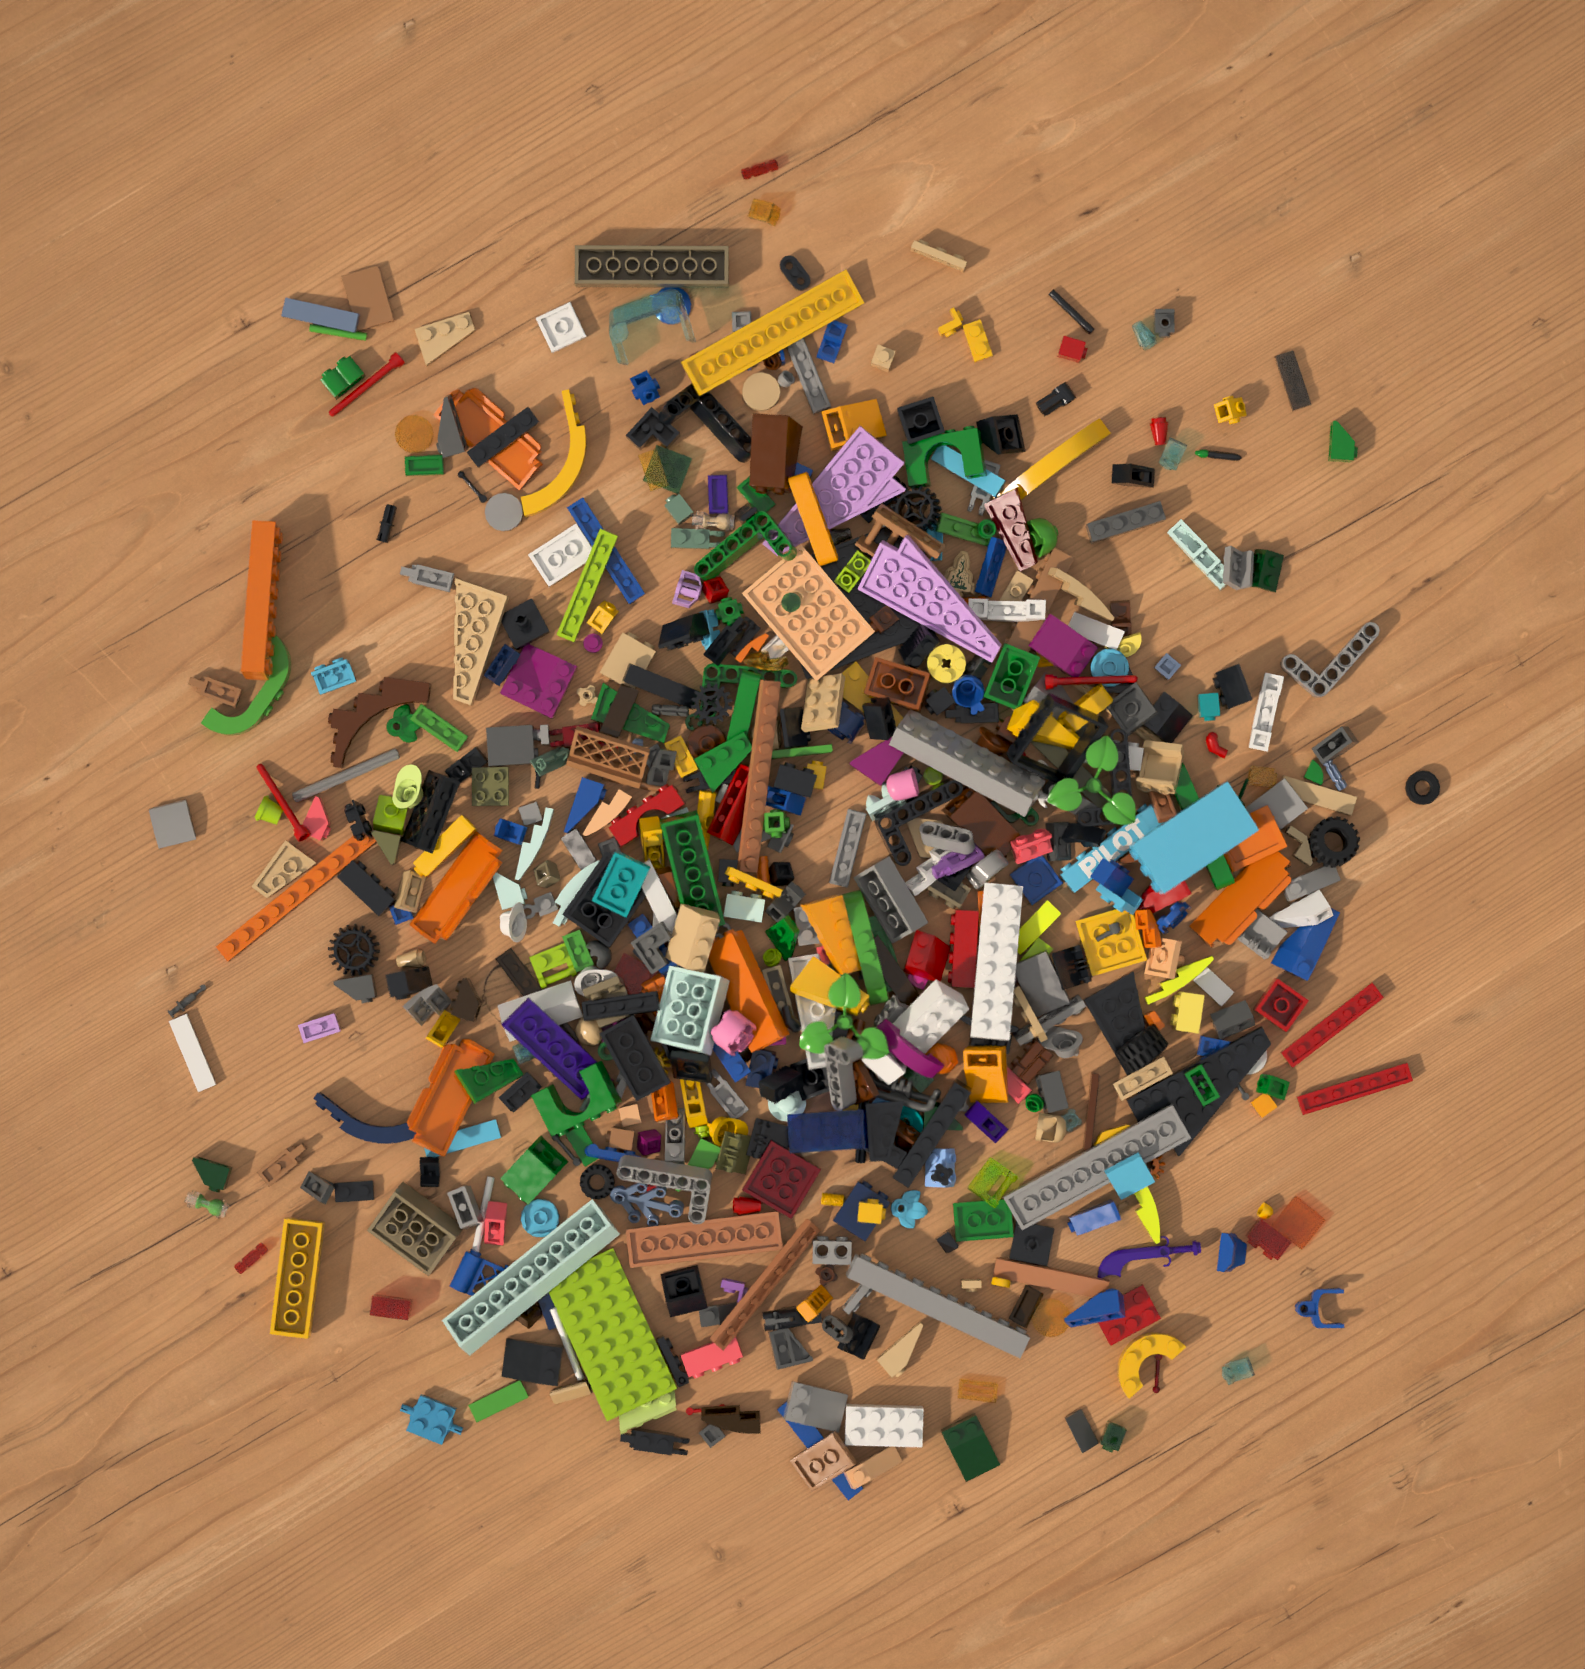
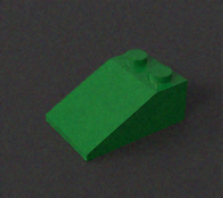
[983,643,1040,710]

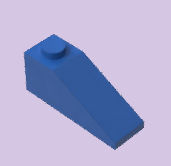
[564,777,607,833]
[1064,1289,1126,1328]

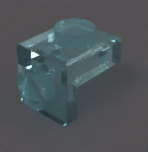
[1159,437,1187,470]
[1222,1357,1255,1385]

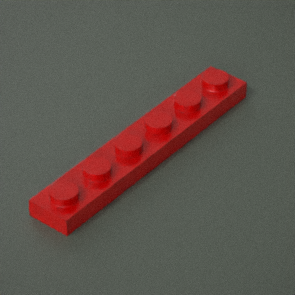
[1280,982,1384,1068]
[1296,1063,1413,1115]

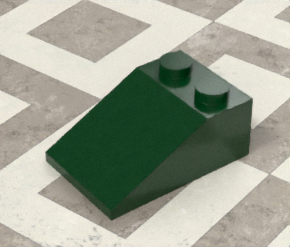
[941,1413,1000,1482]

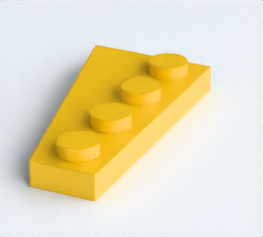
[842,662,903,727]

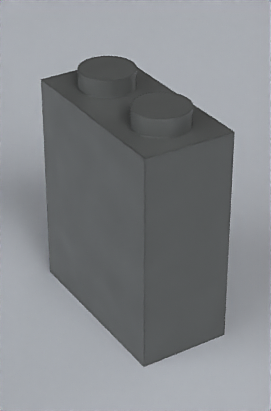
[486,725,539,767]

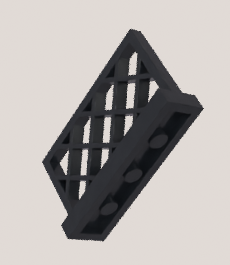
[401,770,460,854]

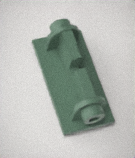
[530,747,570,777]

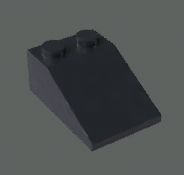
[501,1338,564,1386]

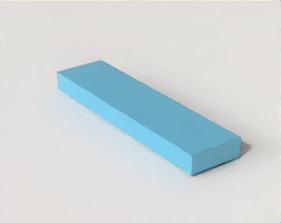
[931,445,1006,498]
[424,1119,501,1157]

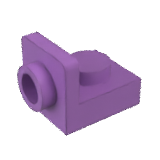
[721,1278,748,1302]

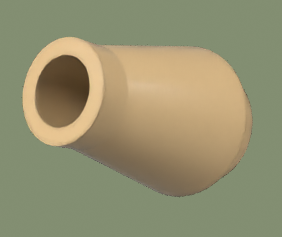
[396,949,426,968]

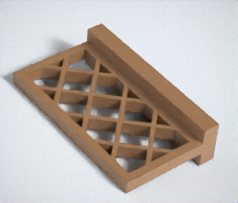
[566,726,650,789]

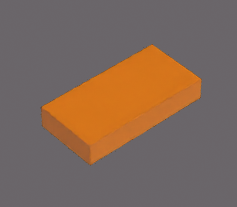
[1143,1011,1165,1030]

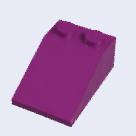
[1028,614,1098,677]

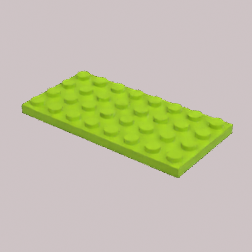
[549,1248,678,1421]

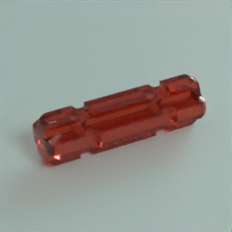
[741,159,778,180]
[234,1242,268,1274]

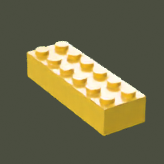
[270,1217,325,1339]

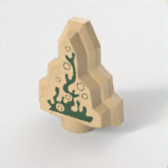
[944,551,976,597]

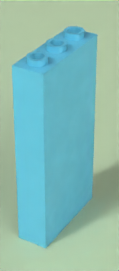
[1129,781,1259,894]

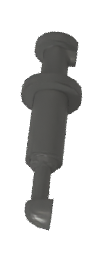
[167,984,206,1018]

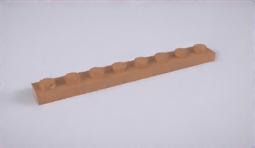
[710,1218,820,1351]

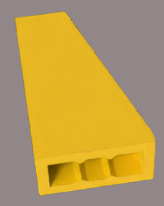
[413,815,478,877]
[790,956,870,1016]

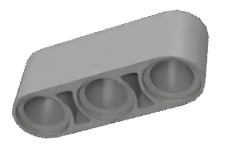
[919,821,975,855]

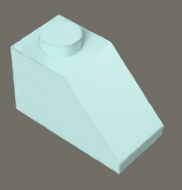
[493,872,528,910]

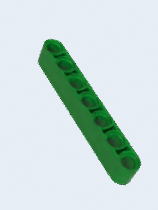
[1175,762,1235,891]

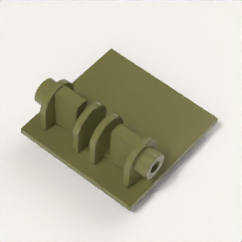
[472,767,509,806]
[716,1131,751,1174]

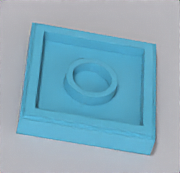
[1104,1152,1155,1200]

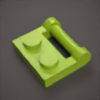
[529,943,578,989]

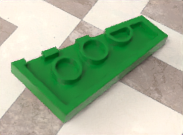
[591,683,670,743]

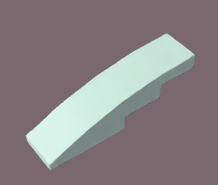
[1167,520,1226,591]
[515,807,554,880]

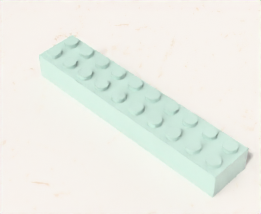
[442,1199,620,1356]

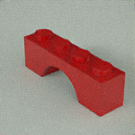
[609,784,686,847]

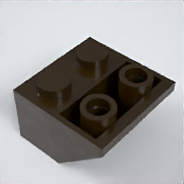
[449,978,482,1022]

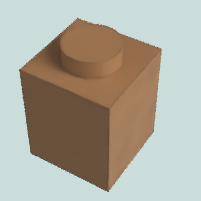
[606,1127,635,1150]

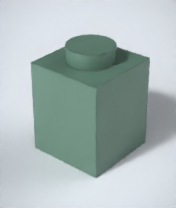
[664,494,694,525]

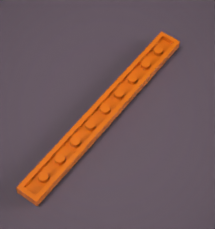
[216,835,376,962]

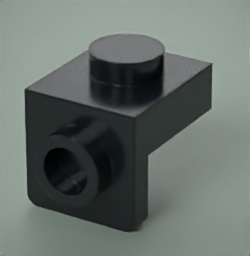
[419,1157,441,1187]

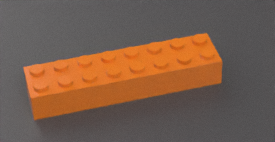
[241,520,283,680]

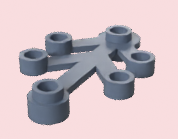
[610,1182,684,1226]

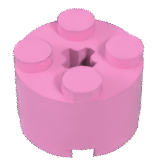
[711,1010,756,1056]

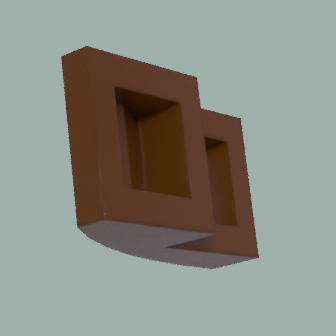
[1110,600,1132,638]

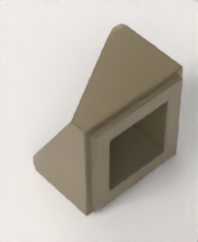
[533,860,560,888]

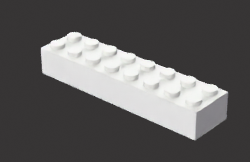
[970,883,1023,1041]

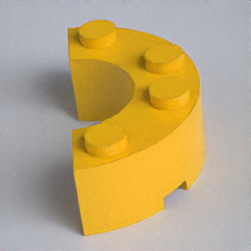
[1118,1332,1186,1399]

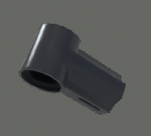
[1035,382,1077,417]

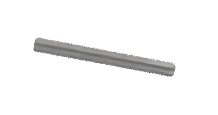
[292,749,400,802]

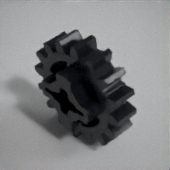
[691,683,733,725]

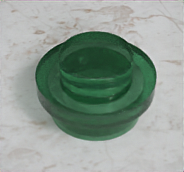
[781,593,801,612]

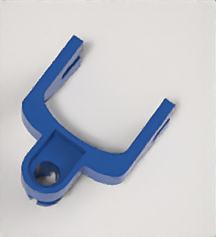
[1295,1288,1344,1328]

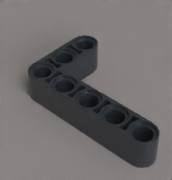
[658,383,752,463]
[1075,729,1132,826]
[874,778,963,866]

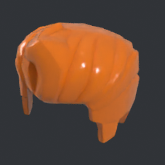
[925,1042,958,1074]

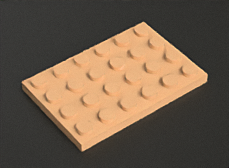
[742,544,875,681]

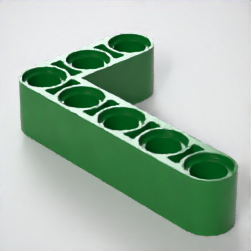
[694,511,797,581]
[700,664,797,717]

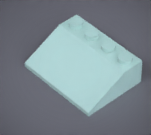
[651,966,730,1055]

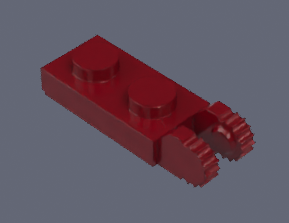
[549,722,601,747]

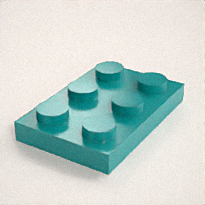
[592,850,651,918]

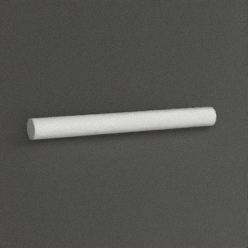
[472,1176,495,1252]
[550,1307,584,1381]

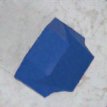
[1217,1233,1247,1272]

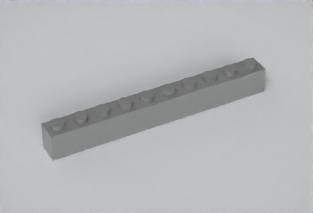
[846,1253,1030,1358]

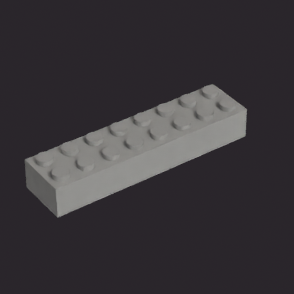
[889,709,1045,817]

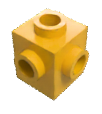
[1214,395,1247,425]

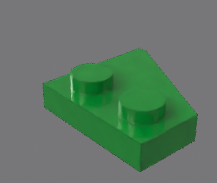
[765,915,800,962]

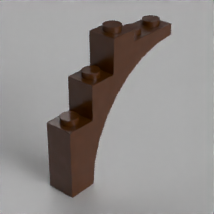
[328,677,431,769]

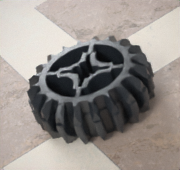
[890,485,942,533]
[328,924,380,976]

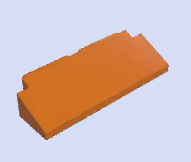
[434,388,543,490]
[409,831,503,944]
[1189,851,1291,948]
[407,1039,495,1157]

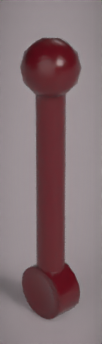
[1152,1354,1162,1393]

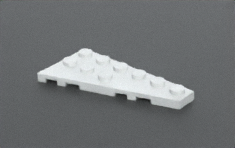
[788,953,840,1070]

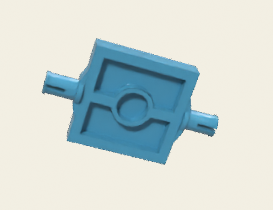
[400,1394,463,1445]

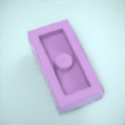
[298,1013,341,1043]

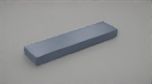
[281,298,360,333]

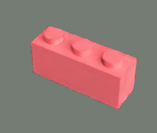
[681,1336,743,1379]

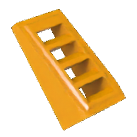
[796,1284,833,1322]

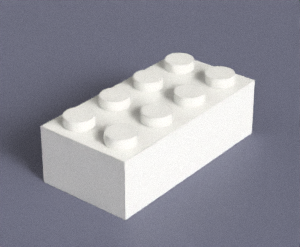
[892,979,969,1054]
[845,1404,923,1447]

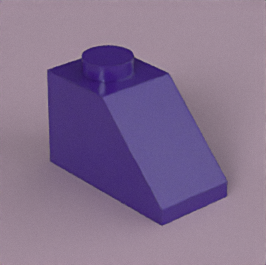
[964,1101,1009,1144]

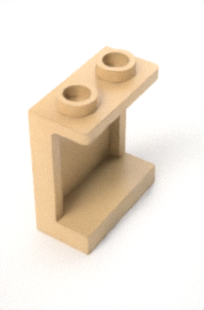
[600,632,657,689]
[1136,740,1184,795]

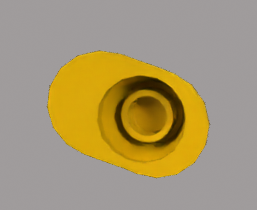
[707,1116,748,1146]

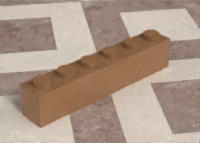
[1002,548,1075,652]

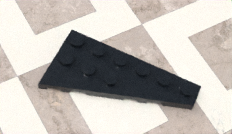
[1083,971,1152,1075]

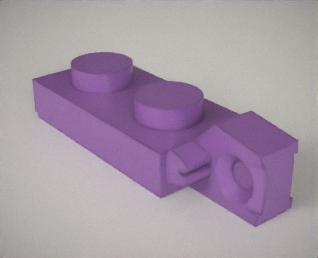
[932,843,984,879]

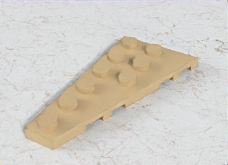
[453,578,509,706]

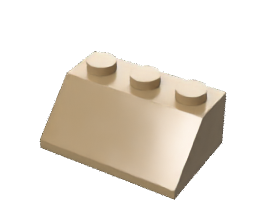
[665,903,720,973]

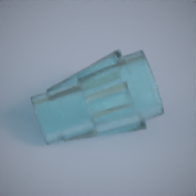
[1132,321,1157,350]

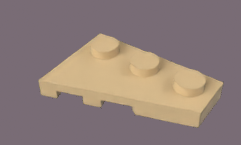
[414,312,475,366]
[251,840,317,898]

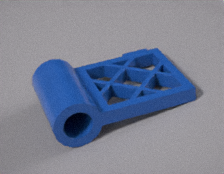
[449,1249,509,1296]

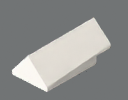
[497,980,583,1041]

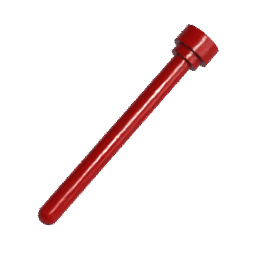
[329,352,406,417]
[1045,674,1138,690]
[256,764,311,842]

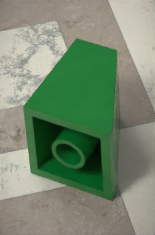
[500,1136,569,1205]

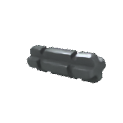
[652,704,689,717]

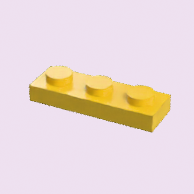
[724,867,783,899]

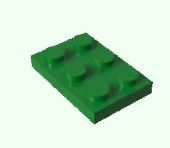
[953,1199,1014,1242]

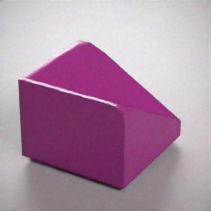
[637,1129,661,1156]

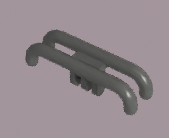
[868,1069,941,1112]

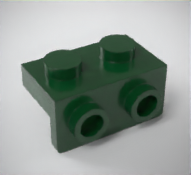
[1252,549,1284,592]

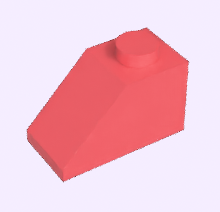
[303,796,331,841]
[484,1201,507,1246]

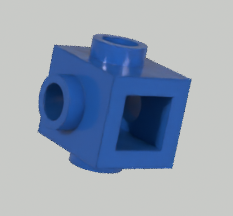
[630,370,660,405]

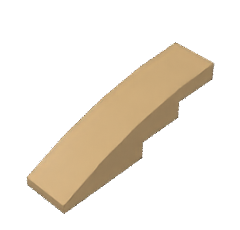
[1048,567,1114,621]

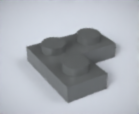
[631,921,673,975]

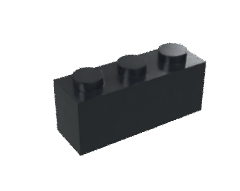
[337,860,396,916]

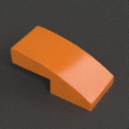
[735,634,769,664]
[1135,910,1162,948]

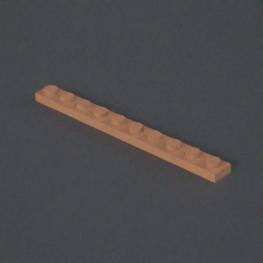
[737,680,781,873]

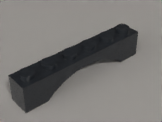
[892,1079,972,1188]

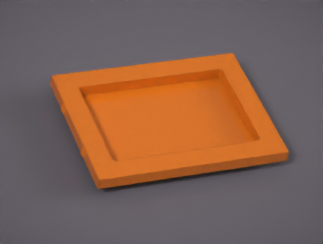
[1223,805,1288,873]

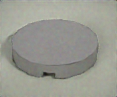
[485,493,523,531]

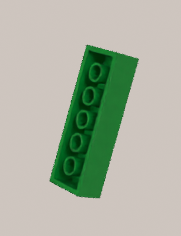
[660,810,725,926]

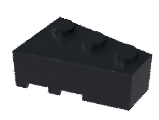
[386,966,433,1000]

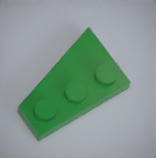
[694,731,752,793]
[454,1059,524,1104]

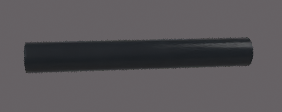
[1048,289,1095,334]

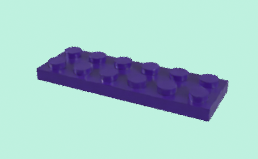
[501,997,609,1100]

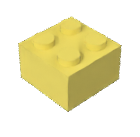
[1170,991,1205,1034]

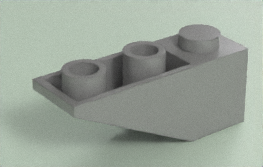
[665,1108,685,1165]

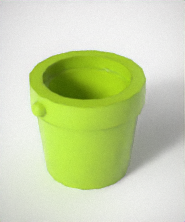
[254,795,283,825]

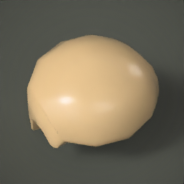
[575,1017,603,1046]

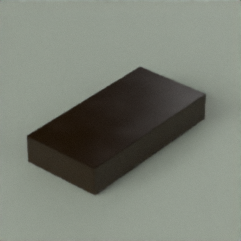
[1009,1285,1044,1328]

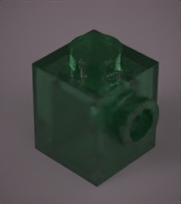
[1099,1421,1127,1453]

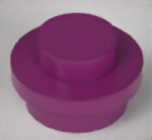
[583,634,603,653]

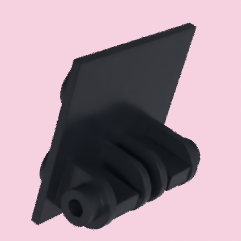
[1051,945,1093,990]
[746,1118,793,1159]

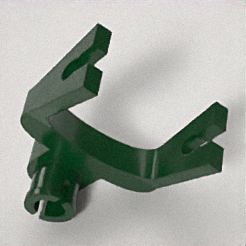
[990,800,1039,826]

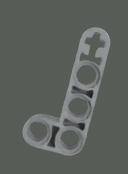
[824,1037,864,1112]

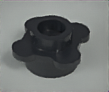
[931,1163,953,1186]

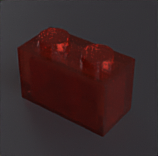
[1245,1218,1292,1261]
[370,1294,413,1320]

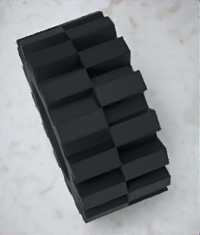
[580,1164,615,1200]

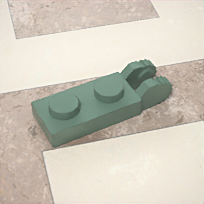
[671,528,725,549]

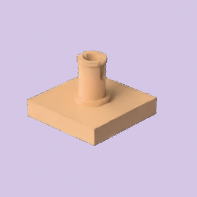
[1144,938,1185,979]

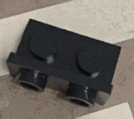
[837,1313,880,1360]

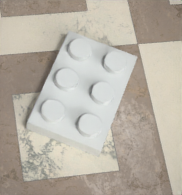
[528,524,592,587]

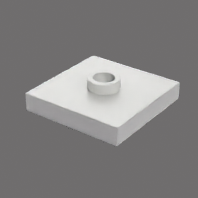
[536,302,587,353]

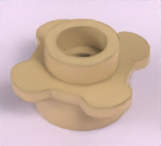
[577,685,598,706]

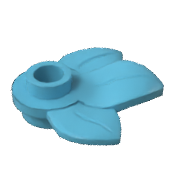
[890,1190,928,1228]

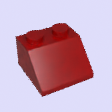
[903,930,950,982]

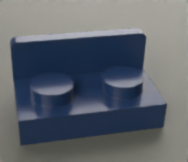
[483,644,521,686]
[745,1049,779,1088]

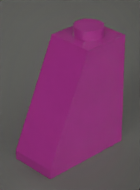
[849,737,903,786]

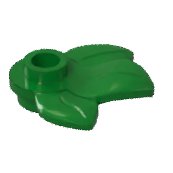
[386,704,420,743]

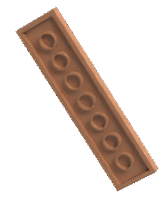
[626,1211,783,1268]

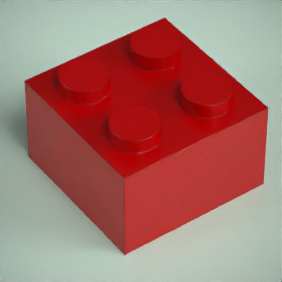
[1253,978,1309,1032]

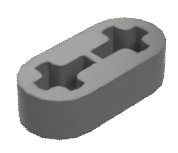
[822,1315,853,1344]

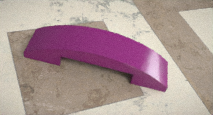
[876,1018,944,1078]

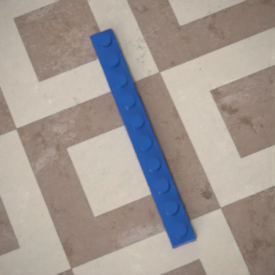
[627,914,751,1083]

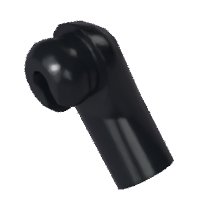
[782,1006,801,1033]

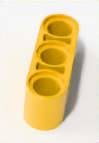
[1058,684,1113,732]

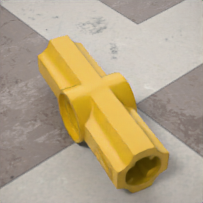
[697,790,716,850]

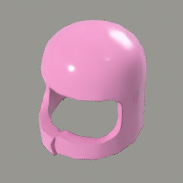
[887,768,919,801]

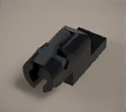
[762,1306,822,1331]

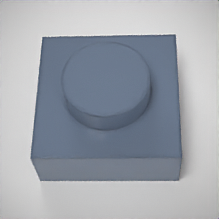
[1154,653,1181,680]

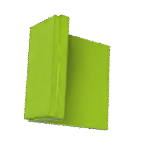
[373,795,408,835]

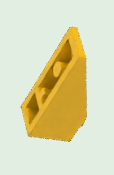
[680,1079,708,1128]

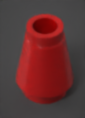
[1149,417,1168,445]
[733,1196,761,1215]

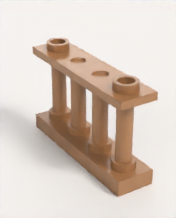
[855,503,946,560]

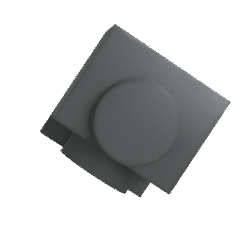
[1154,309,1175,338]

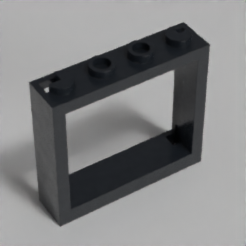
[1006,692,1109,783]

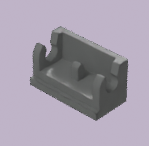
[1210,1000,1255,1040]
[1035,1071,1069,1113]

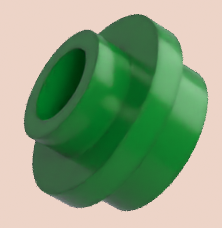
[977,519,996,539]
[1025,1094,1044,1112]

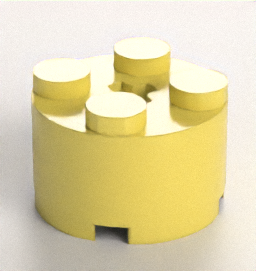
[927,644,966,684]

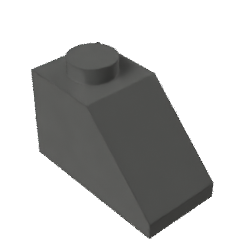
[1312,726,1359,764]
[333,974,377,1003]

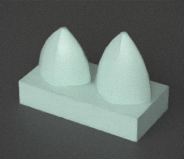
[866,782,905,821]

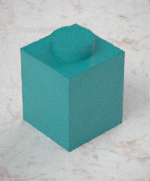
[1197,693,1220,721]

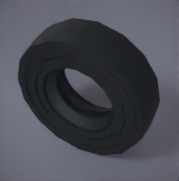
[1405,770,1440,805]

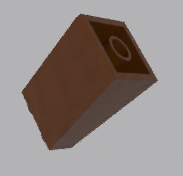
[749,413,803,495]
[942,786,1021,858]

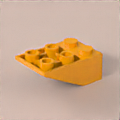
[821,399,887,451]
[963,1046,1008,1103]

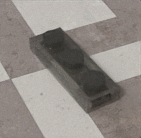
[1274,350,1311,411]

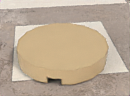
[742,372,780,411]

